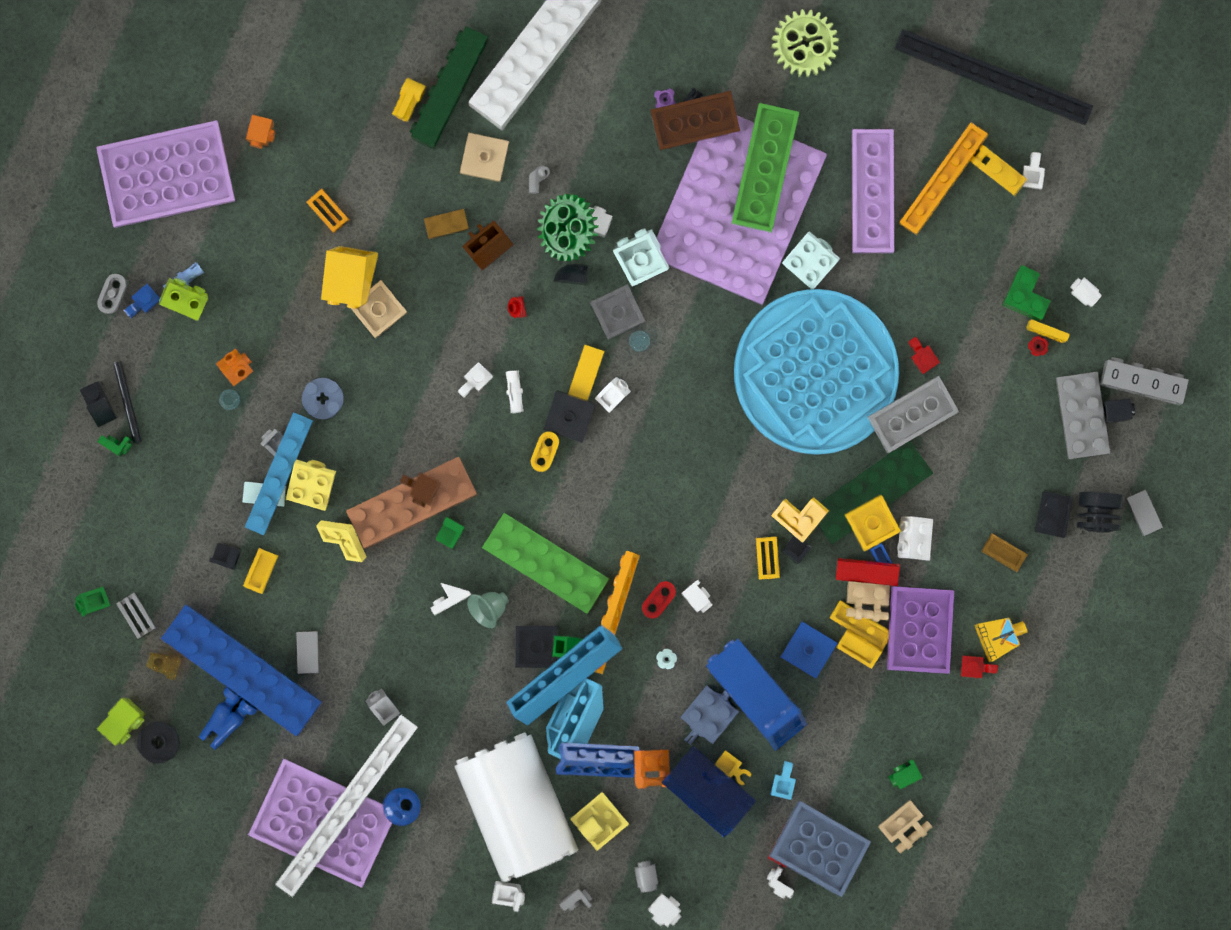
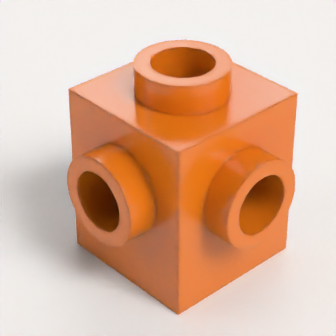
[216,348,253,386]

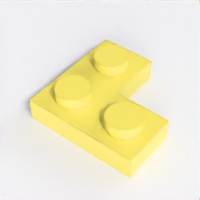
[316,520,366,562]

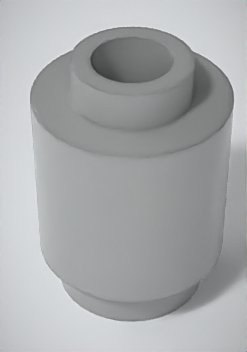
[634,861,658,892]

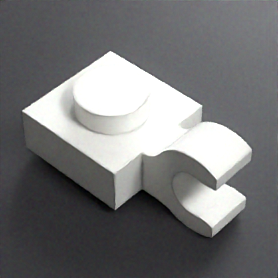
[1022,152,1045,190]
[458,362,493,398]

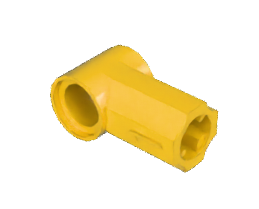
[392,78,426,122]

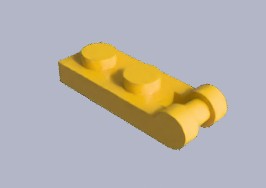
[970,144,1027,196]

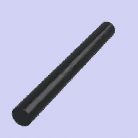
[113,361,141,443]

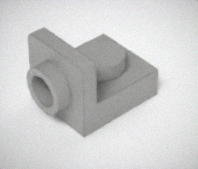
[366,689,400,726]
[559,888,592,911]

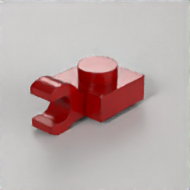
[908,337,940,374]
[961,656,998,678]

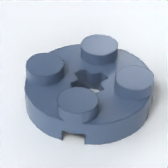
[302,378,344,420]

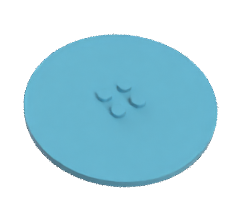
[734,289,899,455]

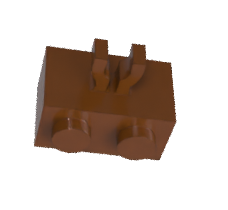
[462,220,514,271]
[400,472,441,507]

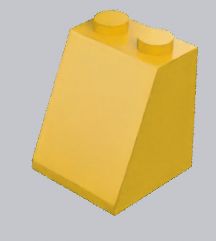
[321,246,378,309]

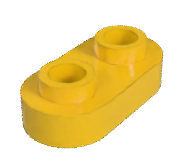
[531,432,559,472]

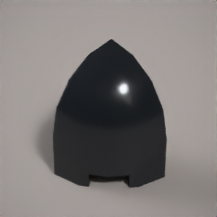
[553,264,588,286]

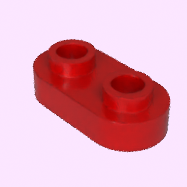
[642,581,676,619]

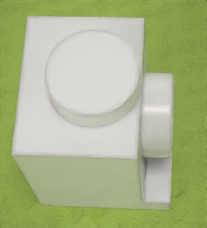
[681,580,712,613]

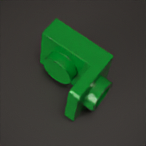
[97,435,132,457]
[75,587,110,617]

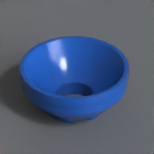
[383,788,421,826]

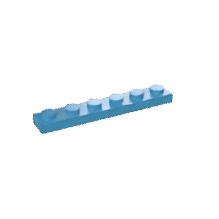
[245,412,313,535]

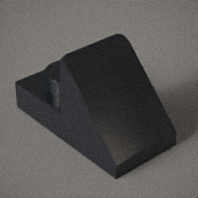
[80,381,117,427]

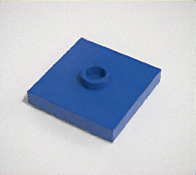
[780,622,837,679]

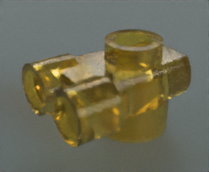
[146,652,182,681]

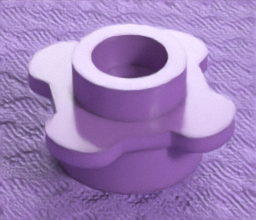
[654,89,676,108]

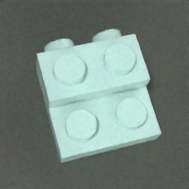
[613,228,669,286]

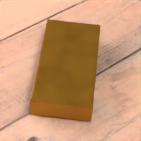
[424,209,469,239]
[981,533,1028,572]

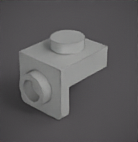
[260,429,283,457]

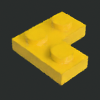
[771,497,829,543]

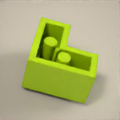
[97,698,146,746]

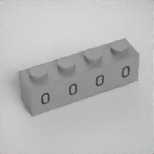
[1100,357,1189,405]

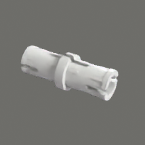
[506,370,524,413]

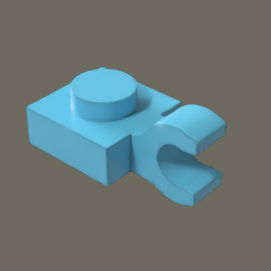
[771,761,796,800]

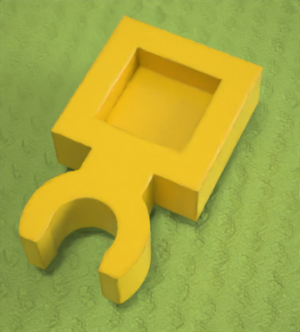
[713,750,751,785]

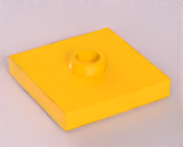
[844,495,901,551]

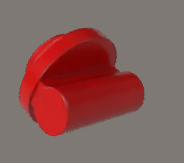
[507,296,527,318]

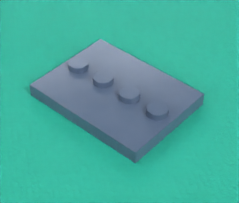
[769,801,871,897]

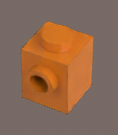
[246,115,275,148]

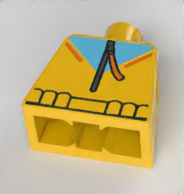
[974,618,1027,662]

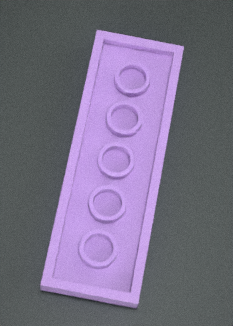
[852,129,894,253]

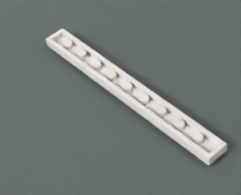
[275,715,418,897]

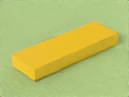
[568,345,604,400]
[829,600,889,650]

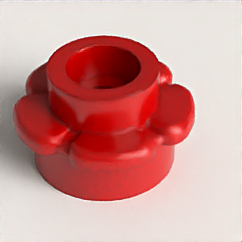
[1028,336,1048,356]

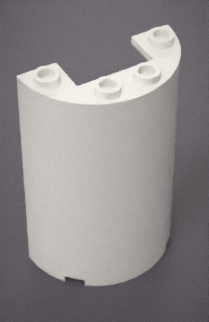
[454,732,579,882]

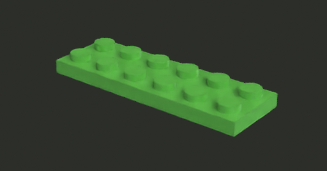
[731,103,799,233]
[482,513,609,614]

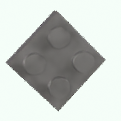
[590,284,645,340]

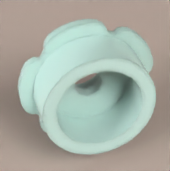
[656,649,677,669]

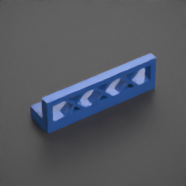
[556,743,639,778]

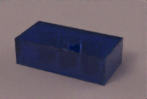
[661,746,756,838]

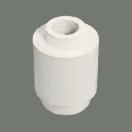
[1070,278,1102,307]

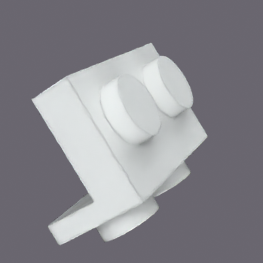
[897,517,933,560]

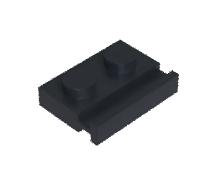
[1035,491,1073,538]

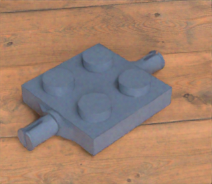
[680,685,739,745]

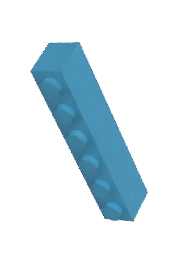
[506,625,622,726]

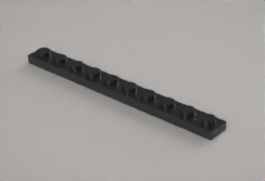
[894,29,1094,126]

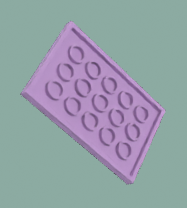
[96,120,235,228]
[248,759,392,888]

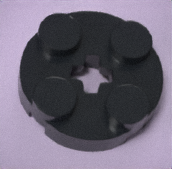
[137,722,180,763]

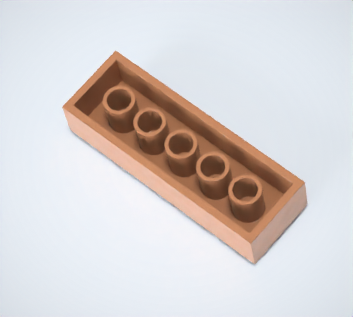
[346,457,477,549]

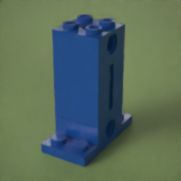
[706,639,807,751]

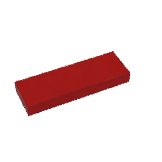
[836,558,900,586]

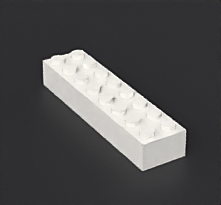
[469,0,601,130]

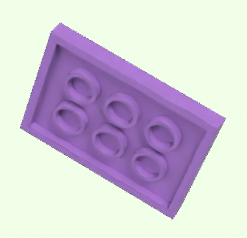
[887,586,954,674]

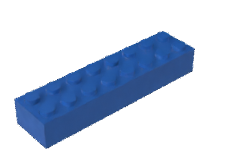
[161,605,323,736]

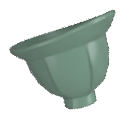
[467,592,509,628]

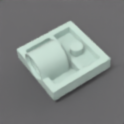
[782,232,840,289]

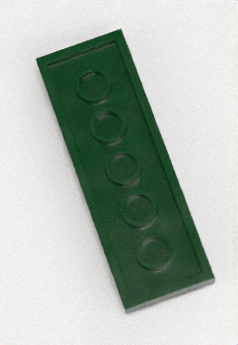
[818,441,933,545]

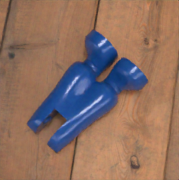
[199,686,258,750]

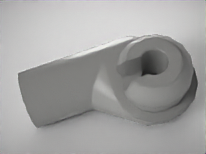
[529,166,550,194]

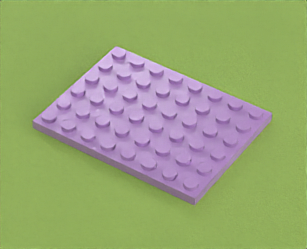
[657,116,827,305]

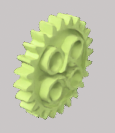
[772,9,839,77]

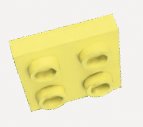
[286,460,336,511]
[570,792,629,851]

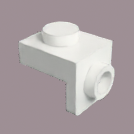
[767,866,794,899]
[492,881,525,912]

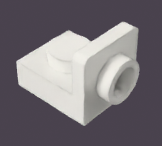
[595,377,631,413]

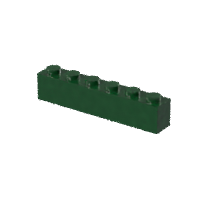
[410,26,488,150]

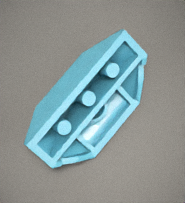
[546,678,603,759]

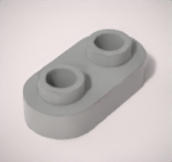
[97,274,127,314]

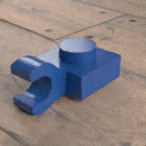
[124,284,160,318]

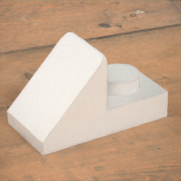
[431,583,471,615]

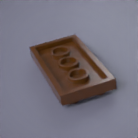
[650,91,740,150]

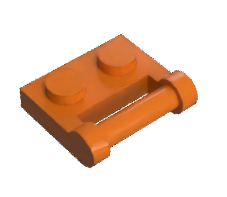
[634,750,673,789]

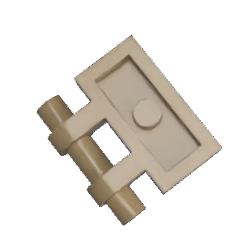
[846,581,890,622]
[878,800,932,854]

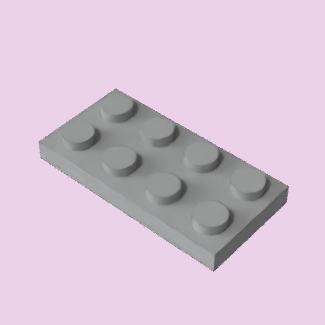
[1056,372,1110,460]
[867,376,959,453]

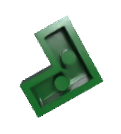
[1002,265,1050,322]

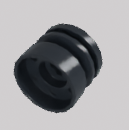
[1077,492,1123,533]

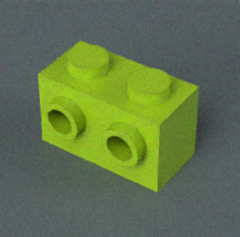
[159,278,208,321]

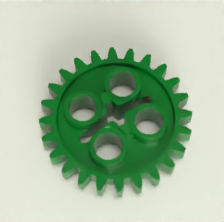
[537,194,599,261]

